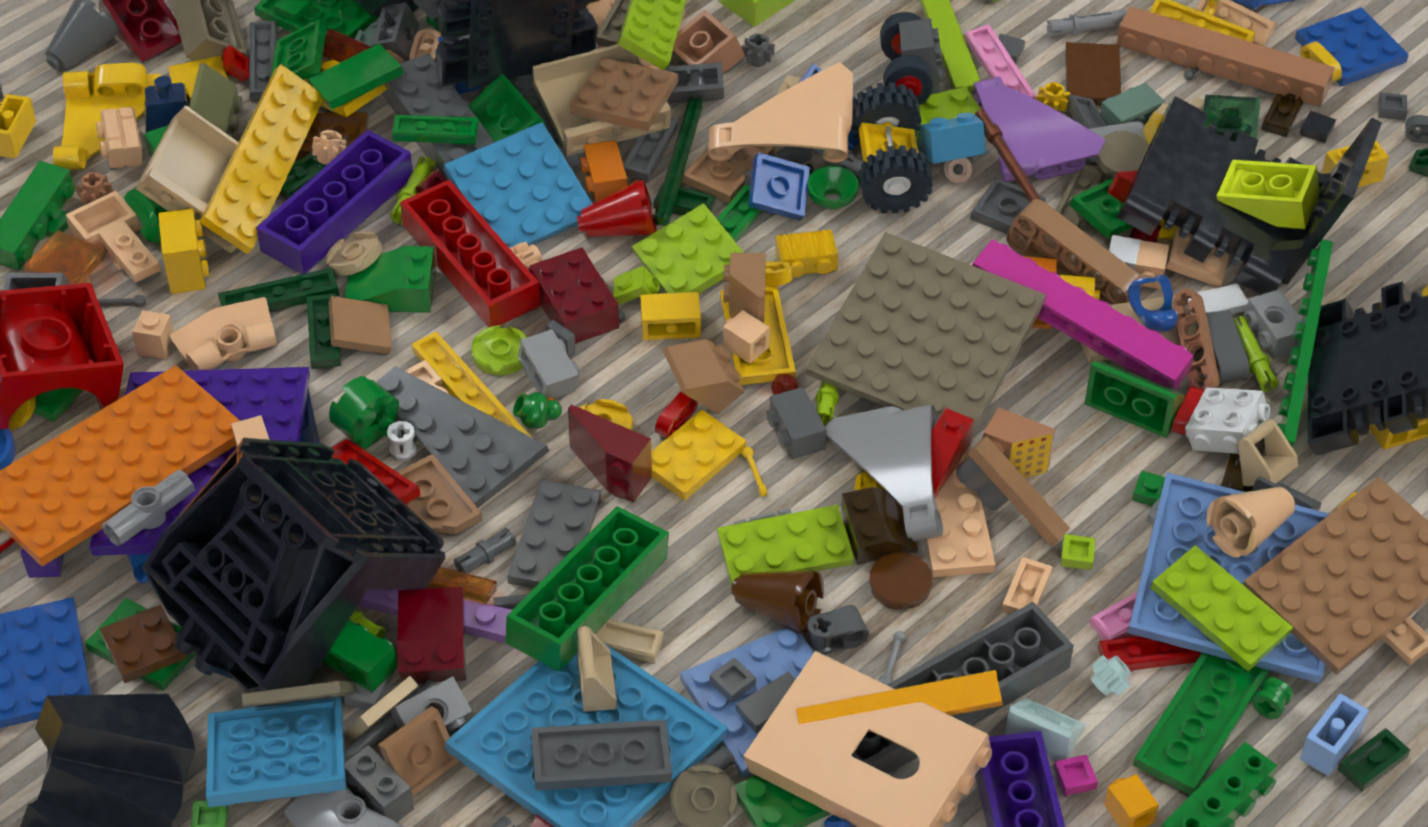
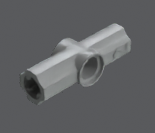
[102,469,195,546]

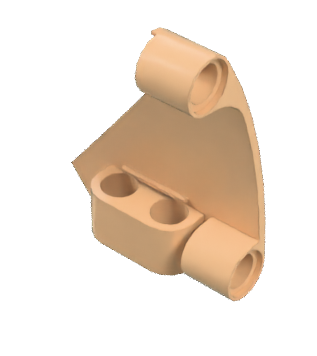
[708,62,853,163]

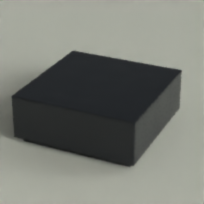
[1299,111,1336,143]

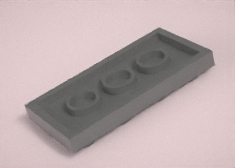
[507,480,601,588]
[531,720,672,791]

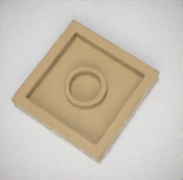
[346,676,418,742]

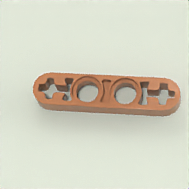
[1173,288,1220,390]

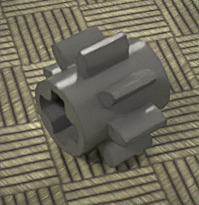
[741,33,775,67]

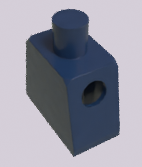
[144,76,191,133]

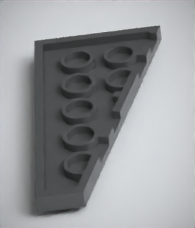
[376,366,550,508]

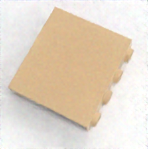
[533,44,671,156]
[135,105,239,253]

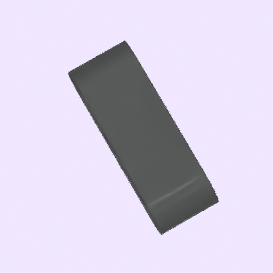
[1197,310,1250,383]

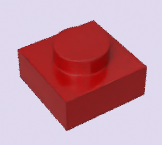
[223,45,250,83]

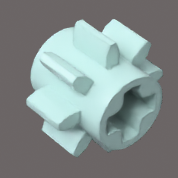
[1091,655,1132,696]

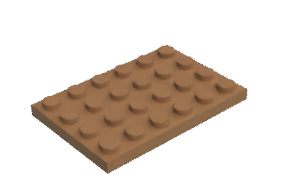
[1243,477,1428,675]

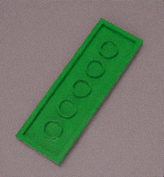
[1133,653,1270,796]

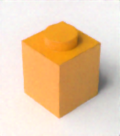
[1104,774,1159,827]

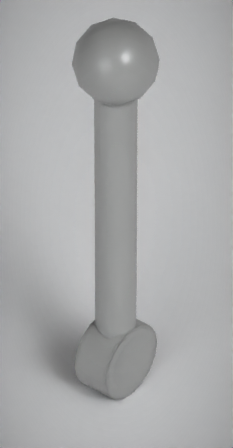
[879,631,906,685]

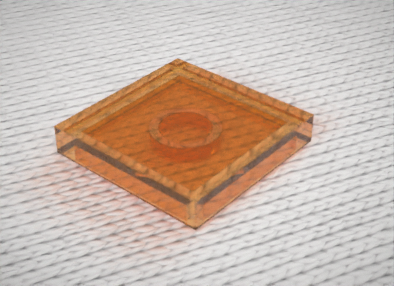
[23,231,106,284]

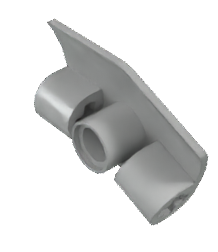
[284,786,404,827]

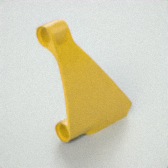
[53,63,162,170]

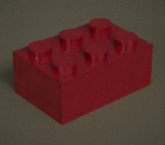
[529,247,619,344]

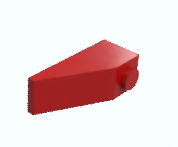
[931,408,974,498]

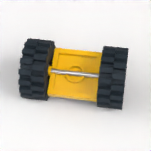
[852,82,933,214]

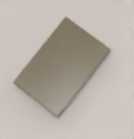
[241,681,356,707]

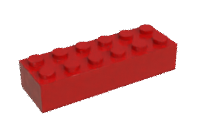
[400,179,541,327]

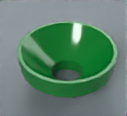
[808,166,859,210]

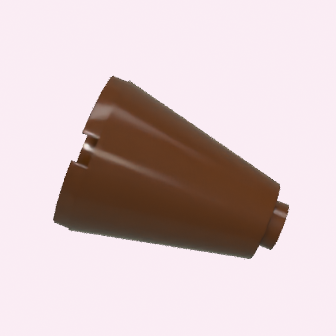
[731,570,824,634]

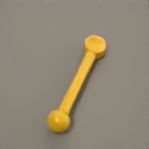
[742,447,767,497]

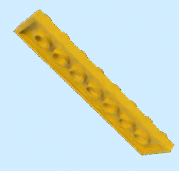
[200,64,323,254]

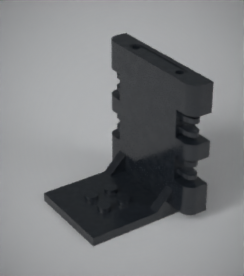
[434,0,600,89]
[1117,96,1382,295]
[1308,281,1428,455]

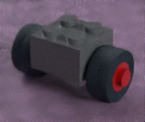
[880,12,944,105]

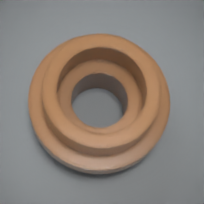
[944,158,972,183]

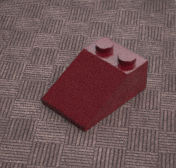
[98,0,182,63]
[568,404,652,503]
[397,587,467,684]

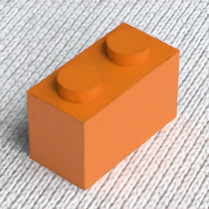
[579,140,627,202]

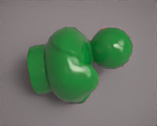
[513,392,562,429]

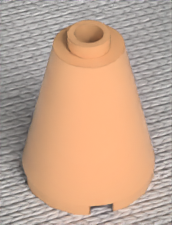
[1207,487,1295,558]

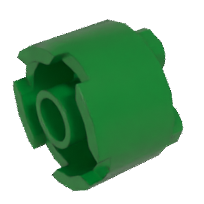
[329,376,399,449]

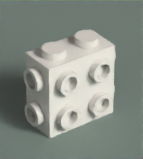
[1185,387,1270,454]

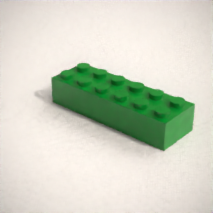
[505,506,669,672]

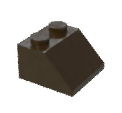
[841,487,918,565]

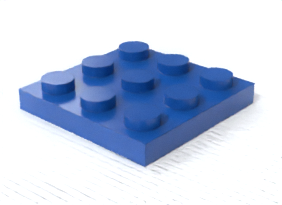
[1295,7,1409,87]

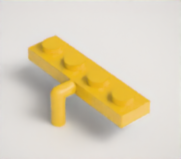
[1149,0,1255,42]

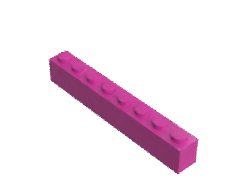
[972,239,1194,390]

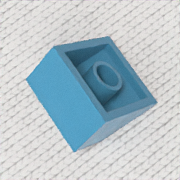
[916,113,986,164]

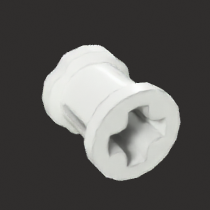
[387,421,417,461]

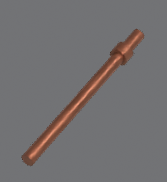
[975,109,1041,202]

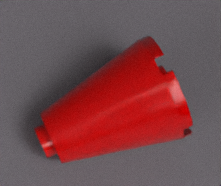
[577,180,657,237]

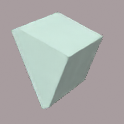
[1005,698,1086,761]

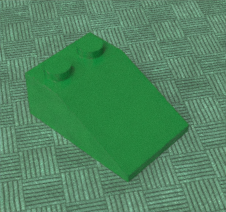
[345,246,436,313]

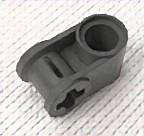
[805,605,870,655]

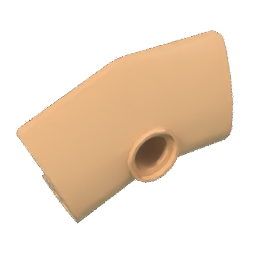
[170,297,278,370]

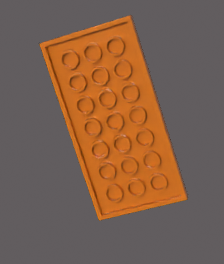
[0,365,240,567]

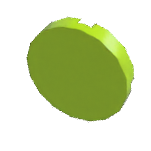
[471,325,527,376]

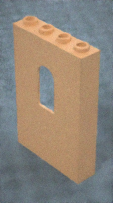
[743,651,992,827]

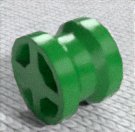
[1252,677,1293,719]

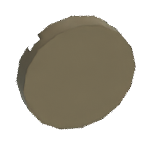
[1096,131,1149,178]
[669,764,738,827]

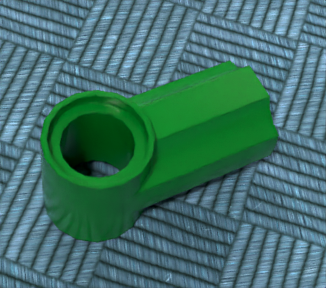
[124,187,169,244]

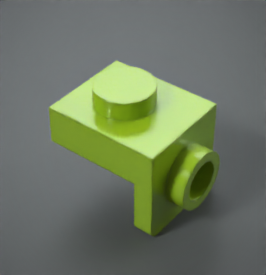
[613,265,660,305]

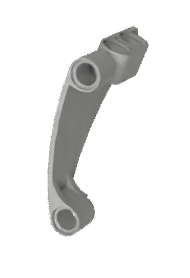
[825,404,943,542]

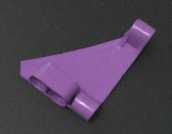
[973,76,1105,182]

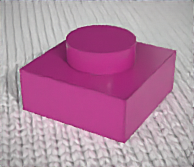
[1054,754,1098,796]

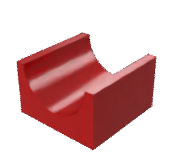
[0,282,124,429]

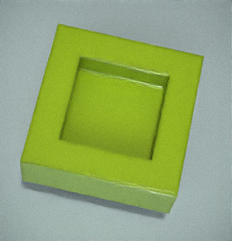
[1061,534,1096,570]

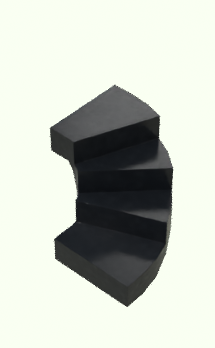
[20,693,196,827]

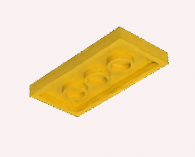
[720,286,796,385]

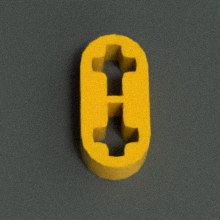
[1300,41,1342,82]
[765,261,793,286]

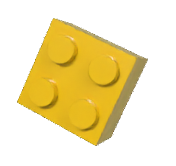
[158,208,210,294]

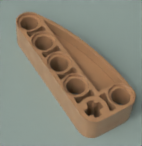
[1006,199,1143,304]

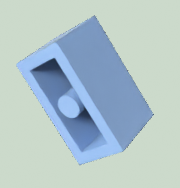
[1300,693,1369,776]

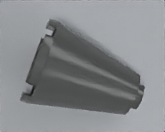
[45,0,118,71]

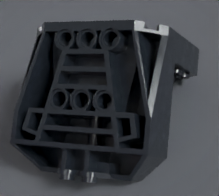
[142,438,446,693]

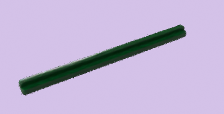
[654,97,703,226]

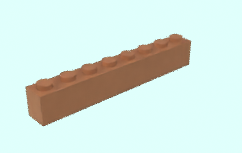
[1117,6,1335,107]

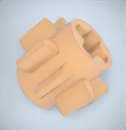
[312,130,347,165]
[510,241,543,271]

